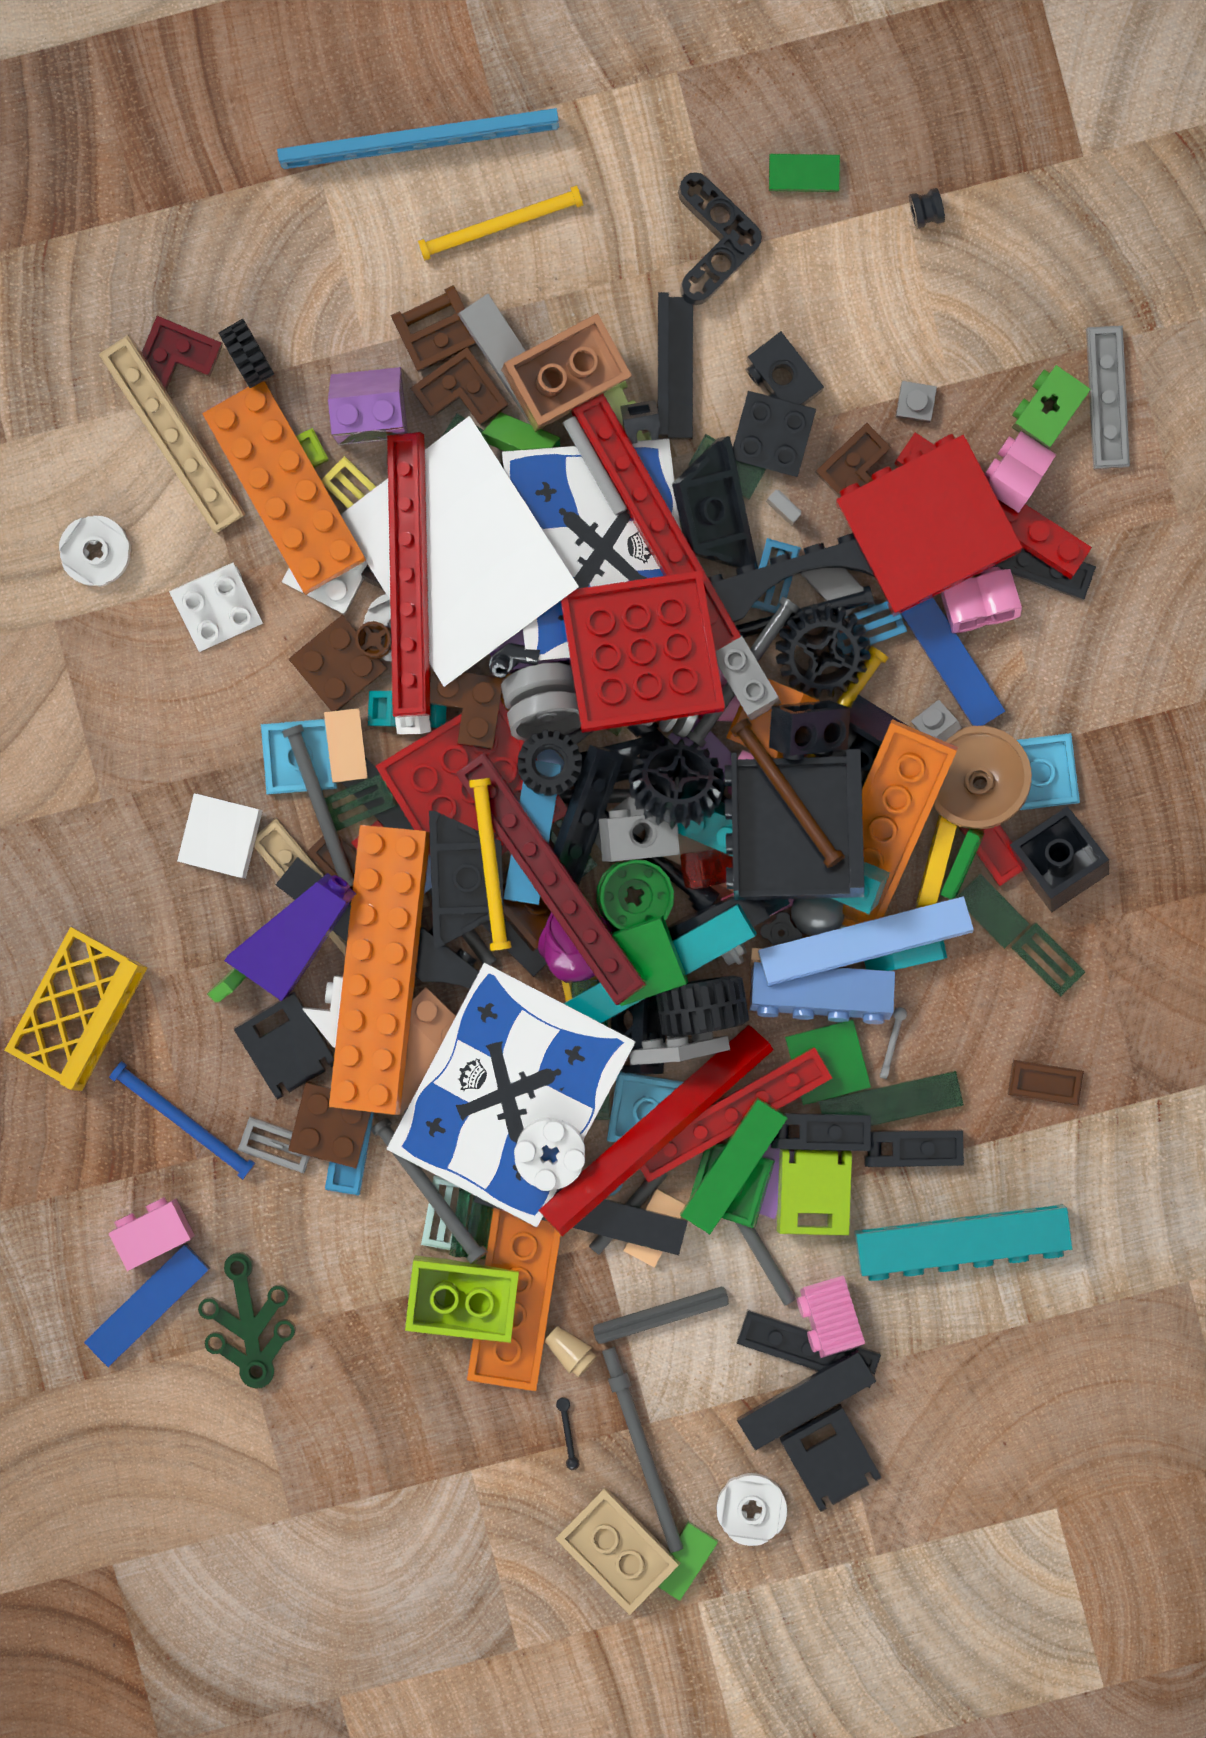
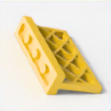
[4,927,148,1091]

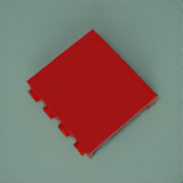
[836,434,1022,617]

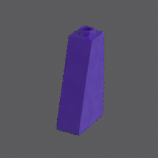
[224,873,356,1001]

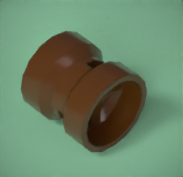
[355,621,391,659]

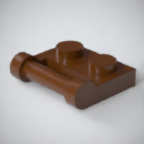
[390,285,477,373]

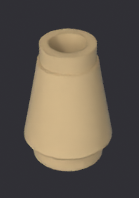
[544,1326,597,1377]

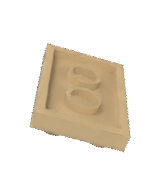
[555,1488,681,1615]

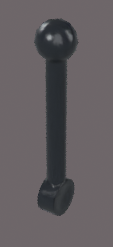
[556,1397,580,1470]

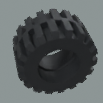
[656,975,749,1037]

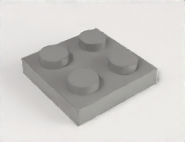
[629,1032,730,1065]

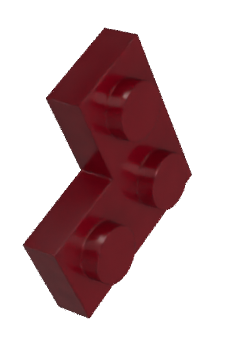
[142,316,223,390]

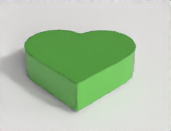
[207,968,246,1003]

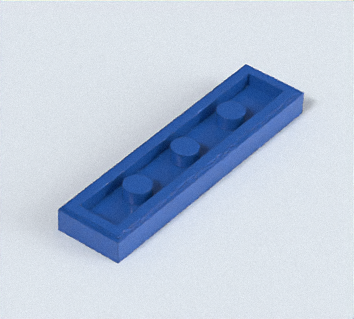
[901,597,1005,726]
[84,1244,210,1367]

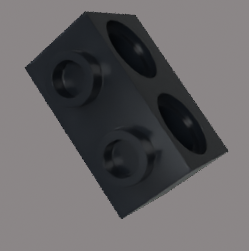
[769,700,850,760]

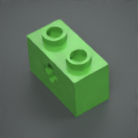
[1012,365,1091,449]

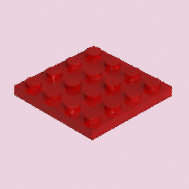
[561,570,725,733]
[375,700,567,856]

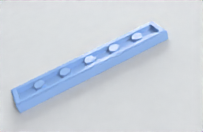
[758,896,974,986]

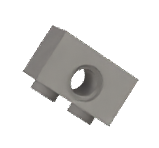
[716,636,781,721]
[599,809,680,862]

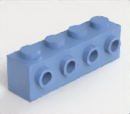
[749,962,895,1024]

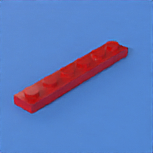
[894,432,1092,579]
[640,1047,832,1183]

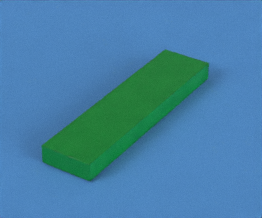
[680,1097,788,1235]

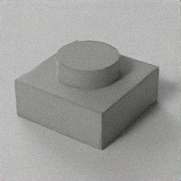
[895,381,937,423]
[911,700,962,741]

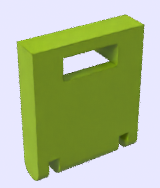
[777,1149,852,1235]

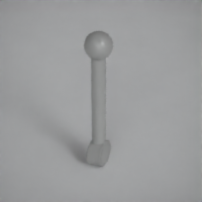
[880,1007,907,1079]

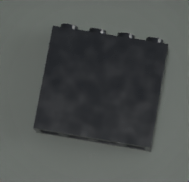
[724,749,864,900]

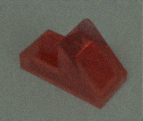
[680,848,733,889]

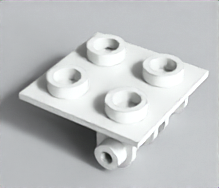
[169,562,263,652]

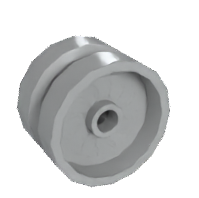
[501,663,581,741]

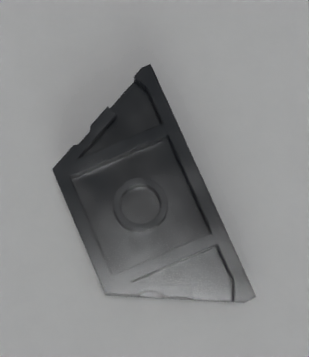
[672,436,758,569]
[429,811,504,948]

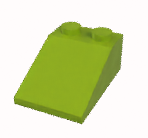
[405,1255,519,1343]

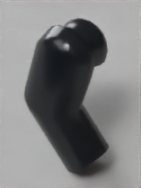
[489,643,540,678]

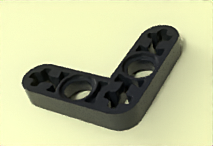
[678,172,762,305]

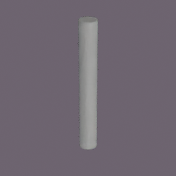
[563,416,628,516]

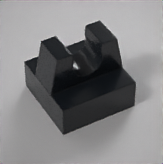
[620,400,660,444]

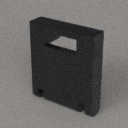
[234,991,334,1100]
[780,1404,882,1512]

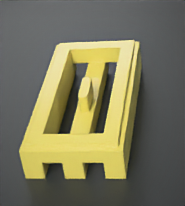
[321,456,376,508]

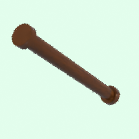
[731,718,845,868]

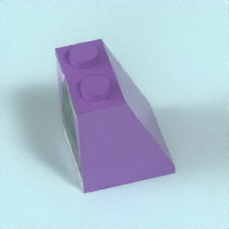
[328,367,408,445]

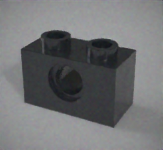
[745,331,824,405]

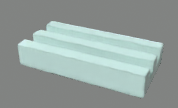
[421,1175,467,1251]

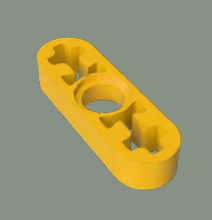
[916,814,957,908]

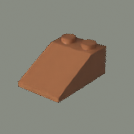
[501,313,632,432]
[399,987,456,1116]

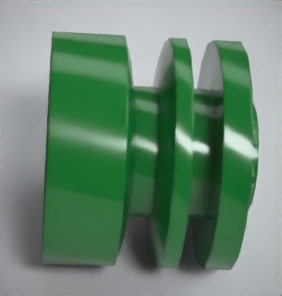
[596,860,674,930]

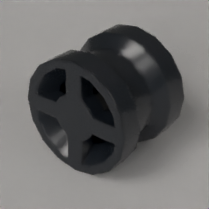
[909,188,945,229]

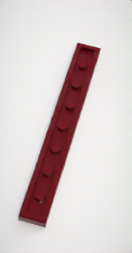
[455,753,647,1005]

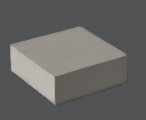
[766,490,802,526]

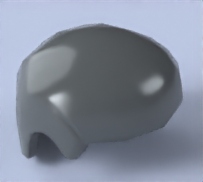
[791,898,845,936]

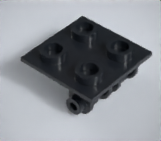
[733,390,816,477]

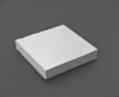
[177,793,263,879]

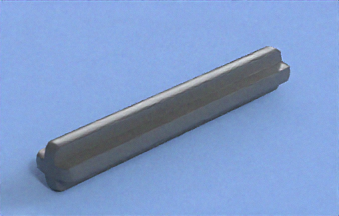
[593,1287,729,1344]

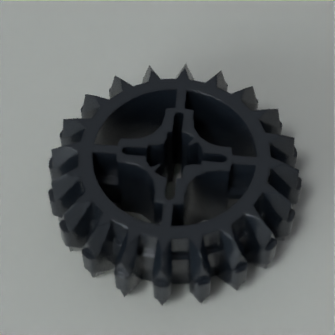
[775,603,871,698]
[629,738,725,829]

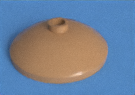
[933,726,1032,830]

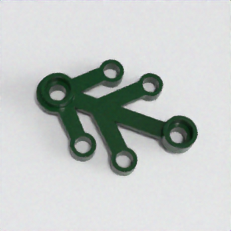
[198,1252,296,1389]

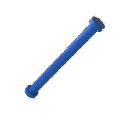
[109,1061,255,1180]

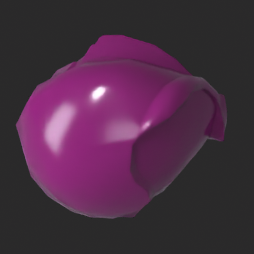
[538,912,613,983]

